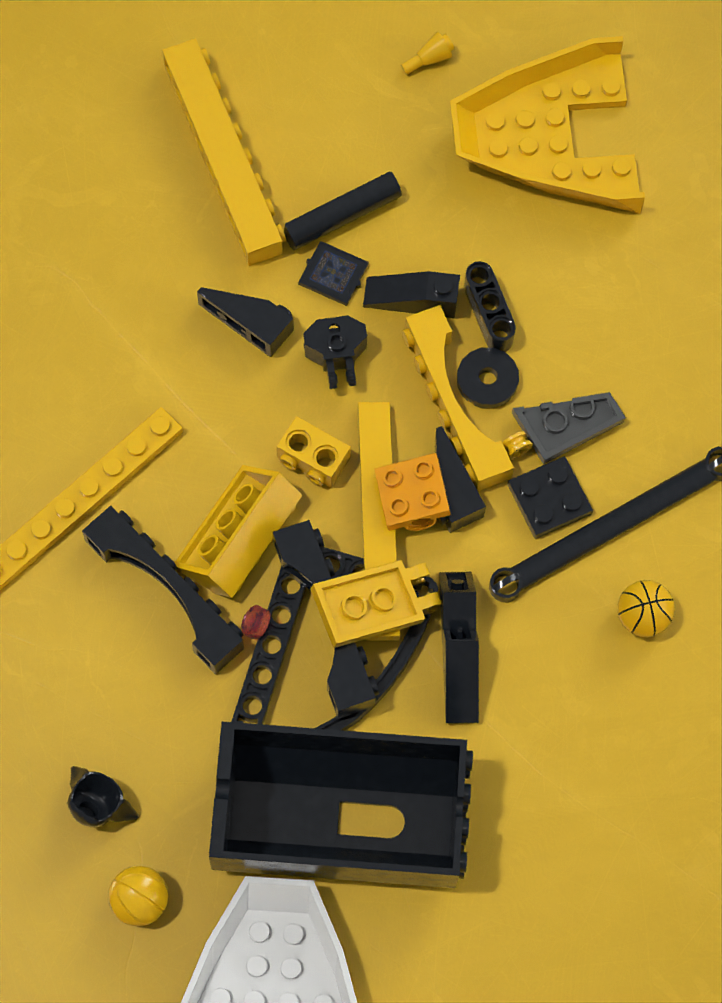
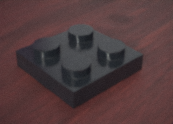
[507,456,593,539]

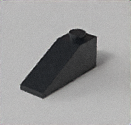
[363,271,460,318]
[197,287,294,357]
[435,426,486,533]

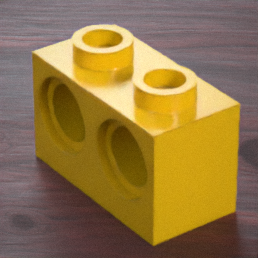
[276,416,351,488]

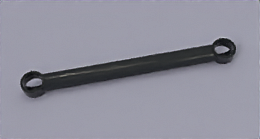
[489,446,722,603]

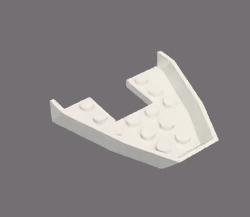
[181,876,357,1003]

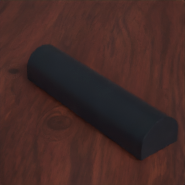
[284,171,402,250]

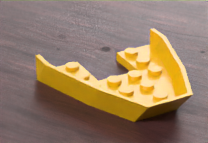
[450,36,645,214]

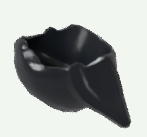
[67,766,139,828]

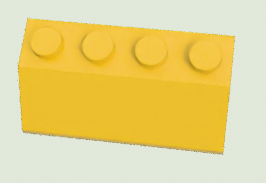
[175,465,302,598]

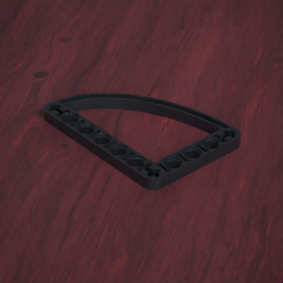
[231,547,438,731]

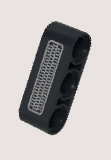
[464,261,516,352]

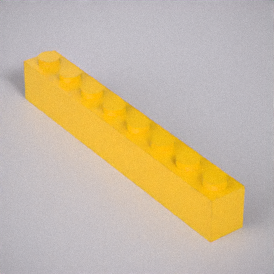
[162,38,286,266]

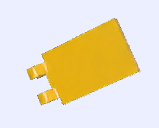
[310,560,442,648]

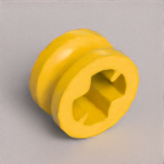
[502,431,533,460]

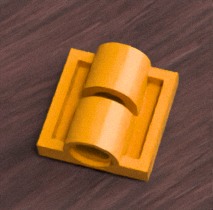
[374,453,451,531]

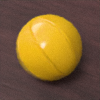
[108,866,169,926]

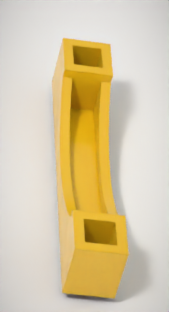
[402,305,514,491]

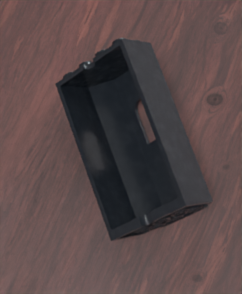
[209,721,473,888]

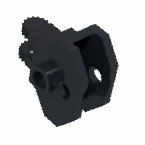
[303,315,367,389]

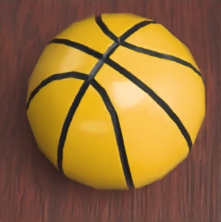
[618,580,675,637]

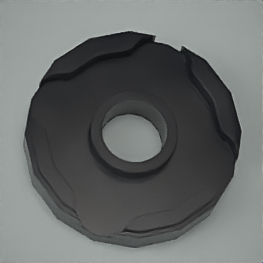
[457,348,519,408]

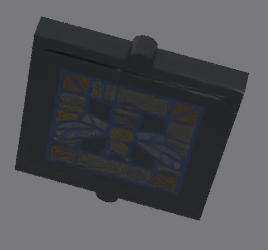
[298,241,369,306]

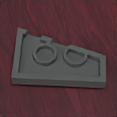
[512,392,626,464]

